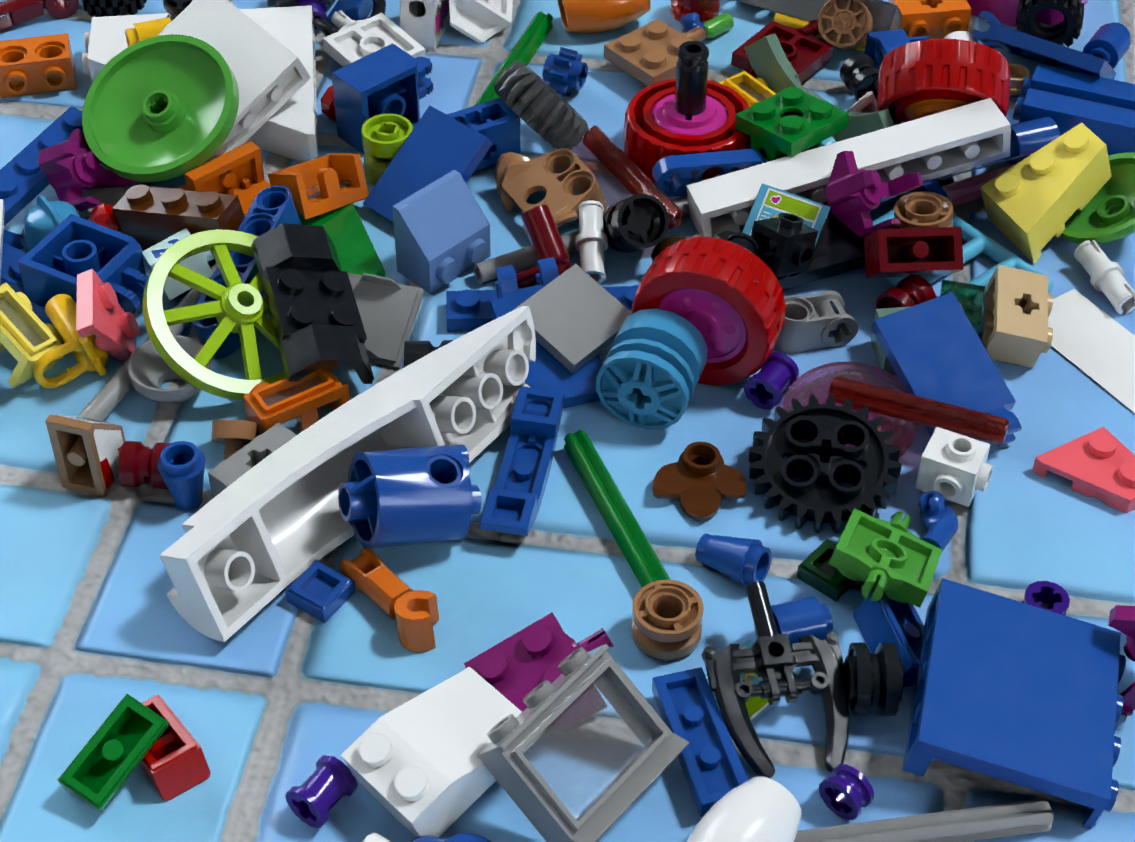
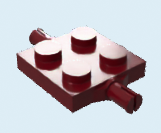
[731,20,833,83]

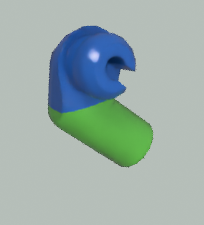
[680,12,734,39]

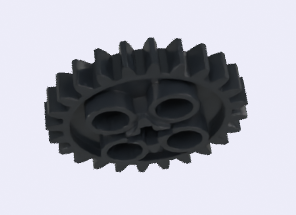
[749,394,901,534]

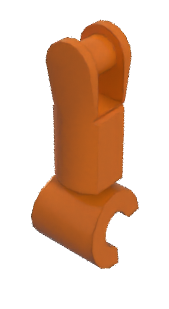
[339,548,439,653]

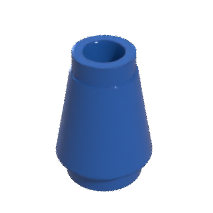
[157,441,205,511]
[695,533,772,586]

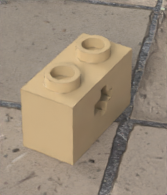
[982,264,1053,368]

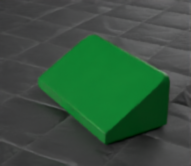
[57,694,170,812]

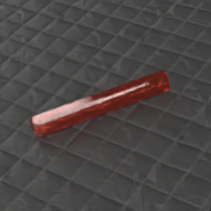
[828,377,1009,444]

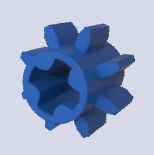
[542,47,588,97]

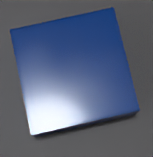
[285,560,356,623]

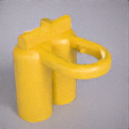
[33,294,108,389]

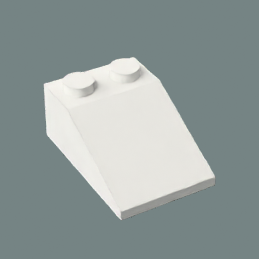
[340,667,543,838]

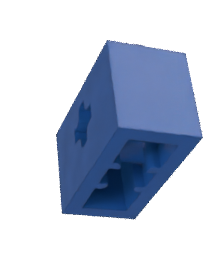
[447,97,521,170]

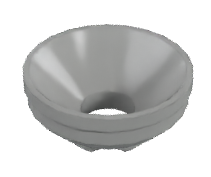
[127,335,211,404]

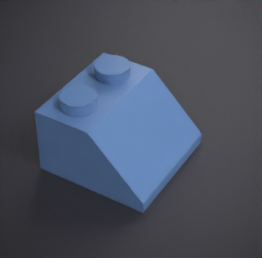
[392,170,491,294]

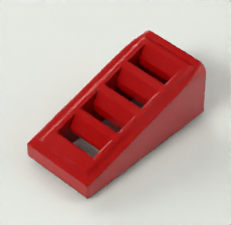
[139,694,211,801]

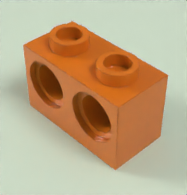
[0,33,77,98]

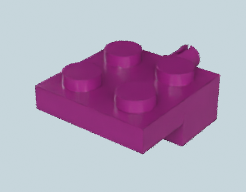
[464,612,614,733]

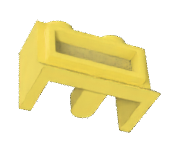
[0,283,62,388]

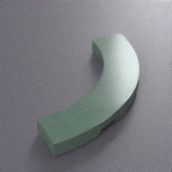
[743,33,894,142]

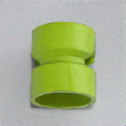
[361,114,413,186]

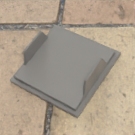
[347,272,425,369]

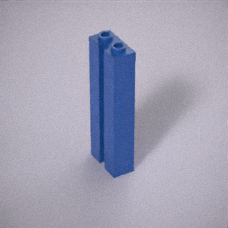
[1013,64,1135,156]

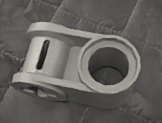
[774,291,858,354]

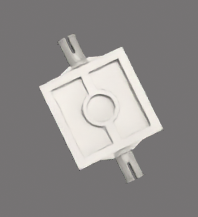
[323,10,426,67]

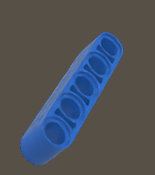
[192,185,302,358]

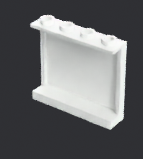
[157,0,311,165]

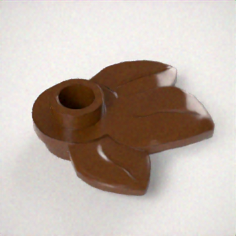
[652,442,746,520]

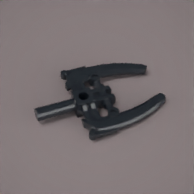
[702,581,850,779]

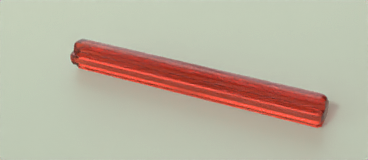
[582,125,683,230]

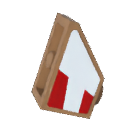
[45,415,125,497]

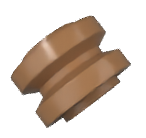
[894,191,953,229]
[631,580,703,660]

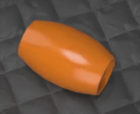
[557,0,651,34]

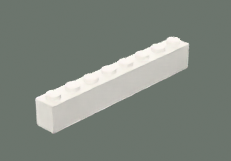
[686,98,1011,238]

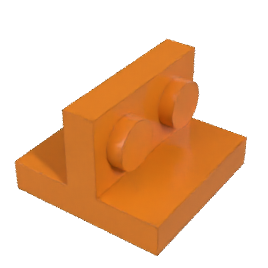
[178,141,270,216]

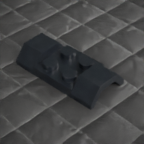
[252,223,374,384]

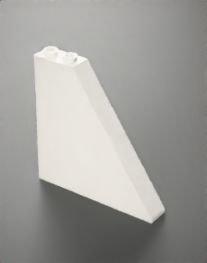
[82,5,318,163]

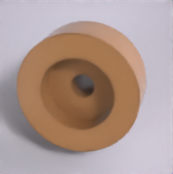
[211,420,258,459]

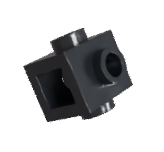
[751,213,818,278]

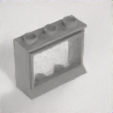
[477,644,690,842]

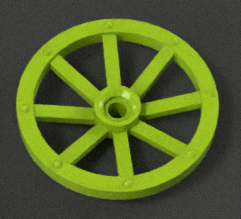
[143,229,287,401]

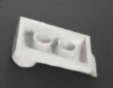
[449,0,513,44]

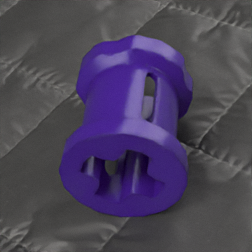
[744,352,799,410]
[285,755,358,828]

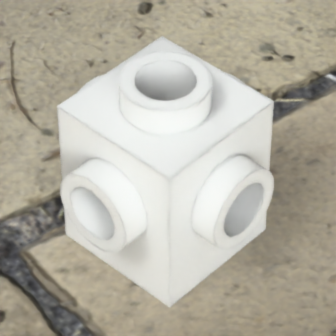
[915,427,994,507]

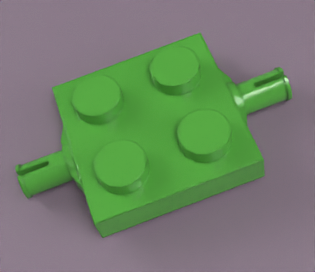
[828,508,942,608]

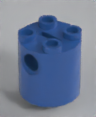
[338,445,482,549]

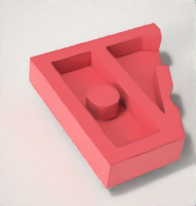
[76,268,140,361]
[1032,427,1135,513]

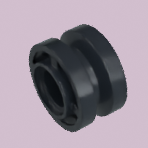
[844,643,903,716]

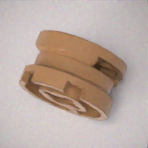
[818,0,873,50]

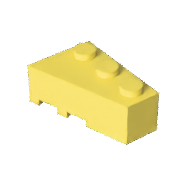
[980,122,1112,264]

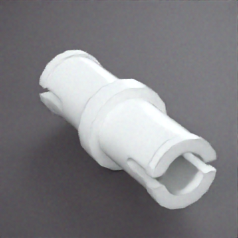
[575,200,608,284]
[1074,240,1135,315]

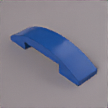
[480,386,564,536]

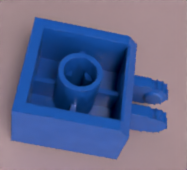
[332,43,434,155]
[18,214,149,314]

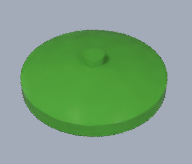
[82,34,239,182]

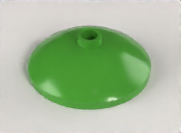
[1060,152,1135,244]

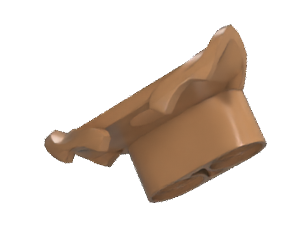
[495,148,607,235]

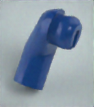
[918,491,958,552]

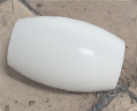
[687,776,802,842]

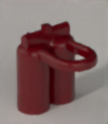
[516,205,571,289]

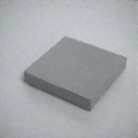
[513,263,632,373]

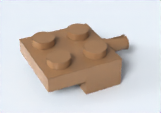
[604,19,706,86]

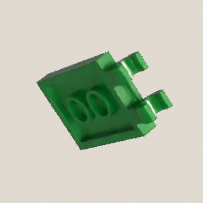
[297,203,385,277]

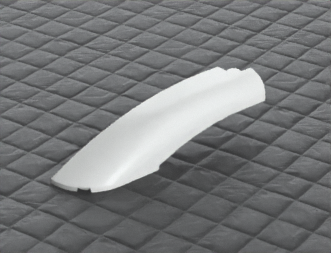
[159,306,536,642]

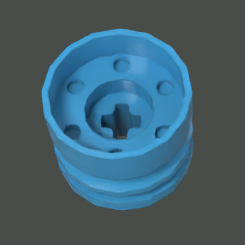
[596,308,708,430]

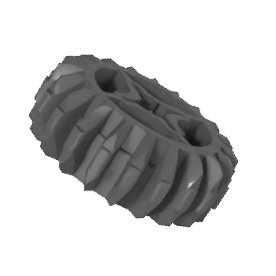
[493,61,589,150]

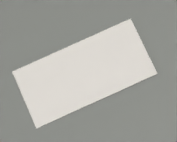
[1048,289,1135,413]

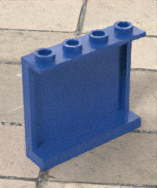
[902,578,1126,829]

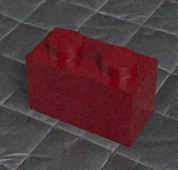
[864,227,964,278]

